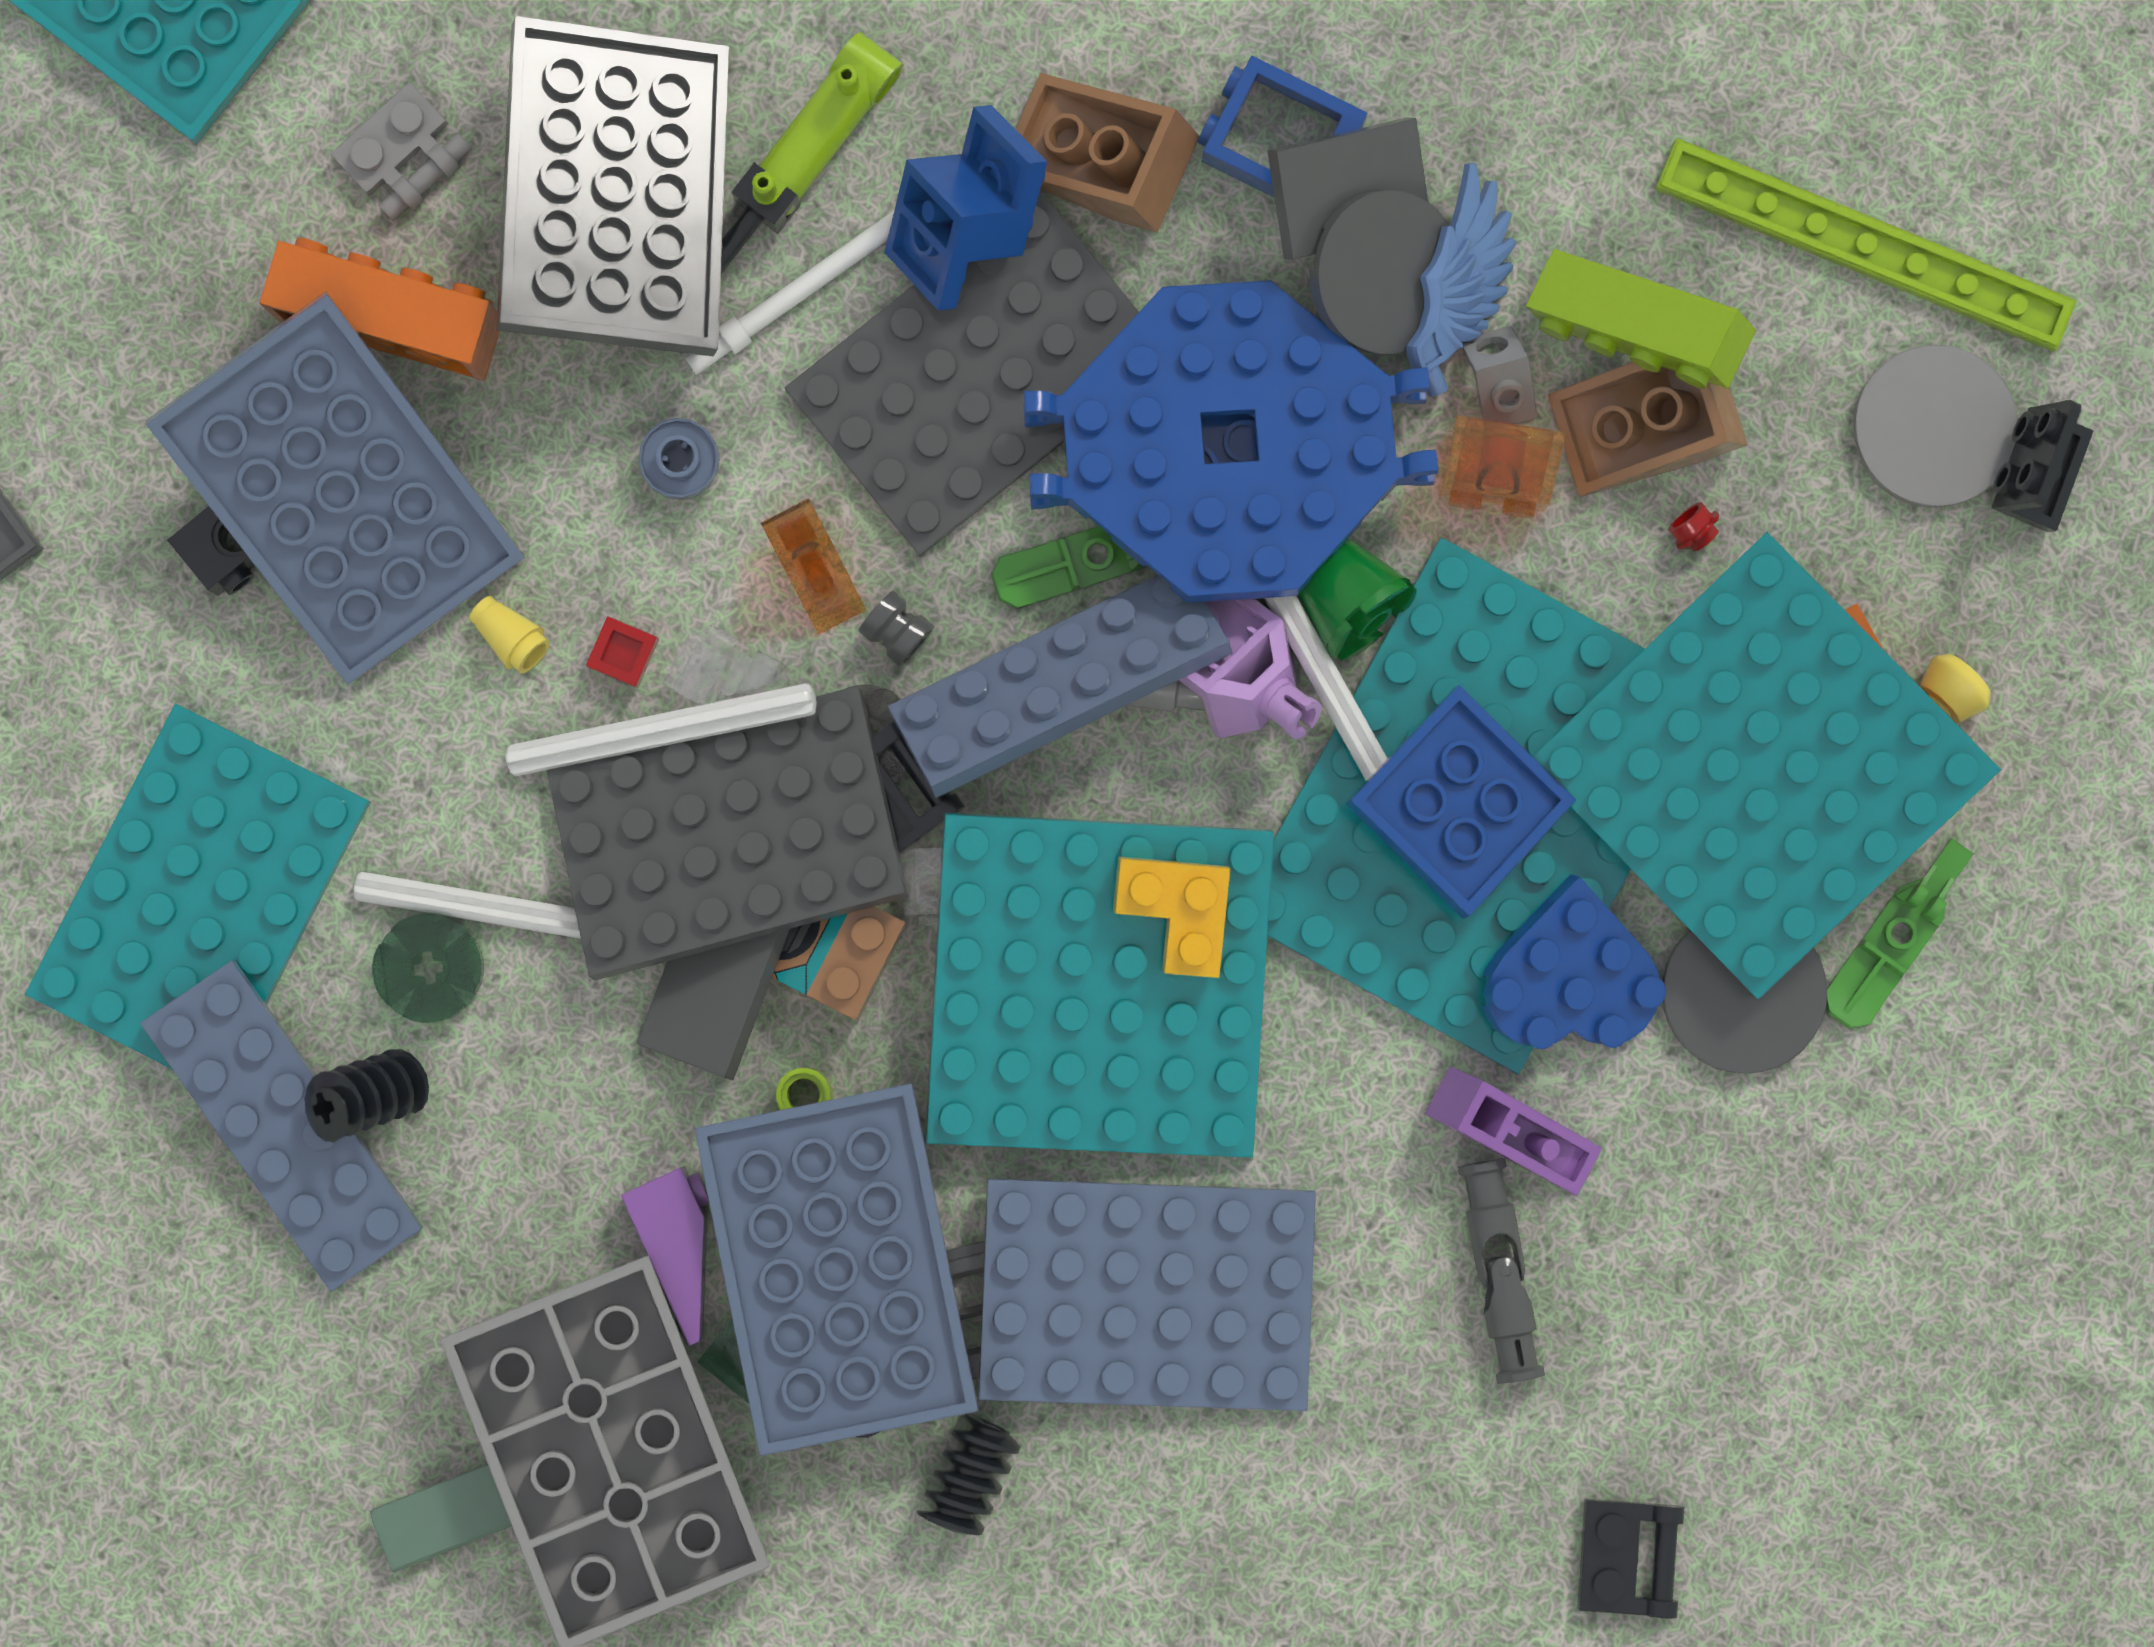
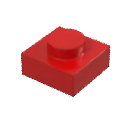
[586,616,659,689]

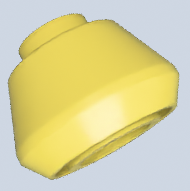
[1920,654,1991,724]

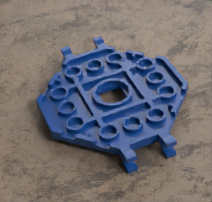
[1023,280,1438,603]

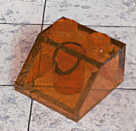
[1437,415,1566,518]

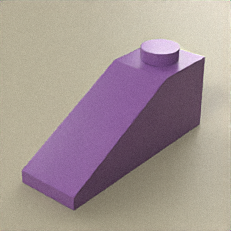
[1425,1066,1602,1196]
[621,1166,709,1346]

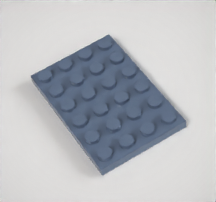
[146,291,524,684]
[694,1083,979,1456]
[978,1178,1316,1411]

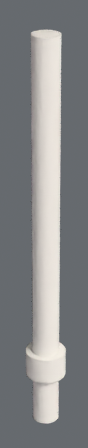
[684,210,894,375]

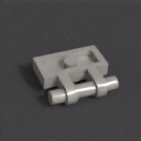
[331,81,472,221]

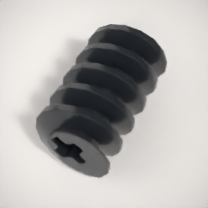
[304,1049,429,1142]
[916,1413,1021,1535]

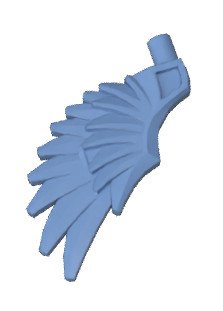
[1405,163,1516,397]

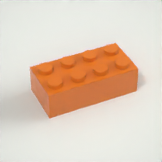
[259,237,500,381]

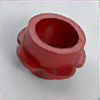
[1668,502,1719,552]

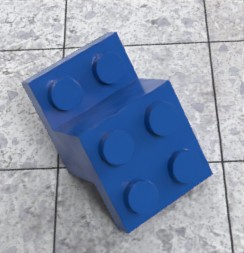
[884,105,1047,311]

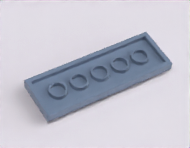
[888,575,1232,798]
[140,959,423,1292]

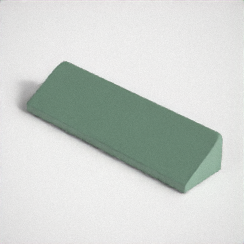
[370,1464,512,1573]

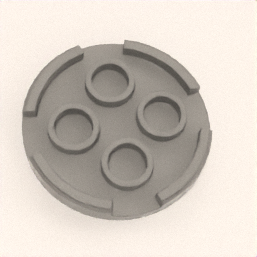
[1853,345,2018,508]

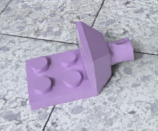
[1179,599,1322,739]

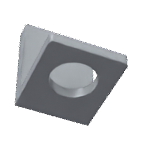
[1462,326,1538,432]

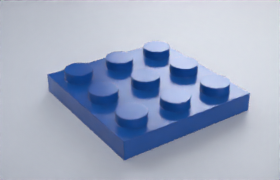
[1345,685,1576,919]

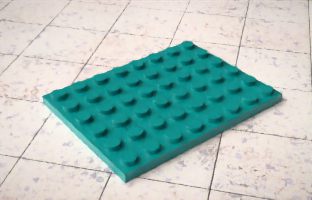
[1267,537,1645,1074]

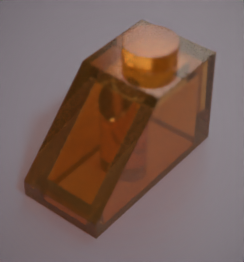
[761,498,866,634]

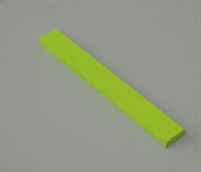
[1655,138,2077,352]

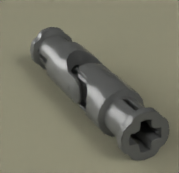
[1458,1158,1545,1384]

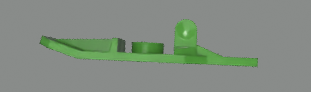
[990,526,1143,609]
[1826,838,1974,1029]

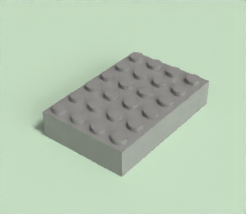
[439,1256,771,1647]

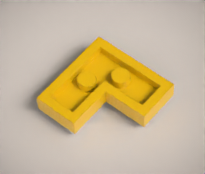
[1113,856,1230,978]

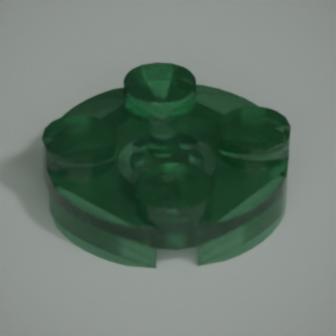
[372,914,484,1023]

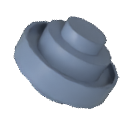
[639,418,720,500]

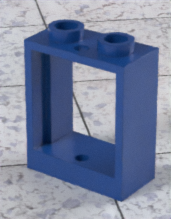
[1197,55,1368,197]

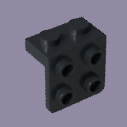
[1991,400,2094,532]

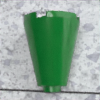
[1297,538,1417,661]

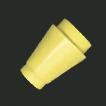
[469,596,550,674]

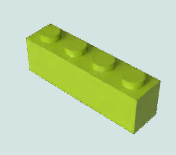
[1525,249,1757,389]

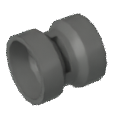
[858,591,934,667]

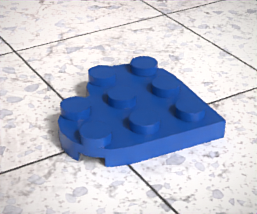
[1482,874,1666,1049]

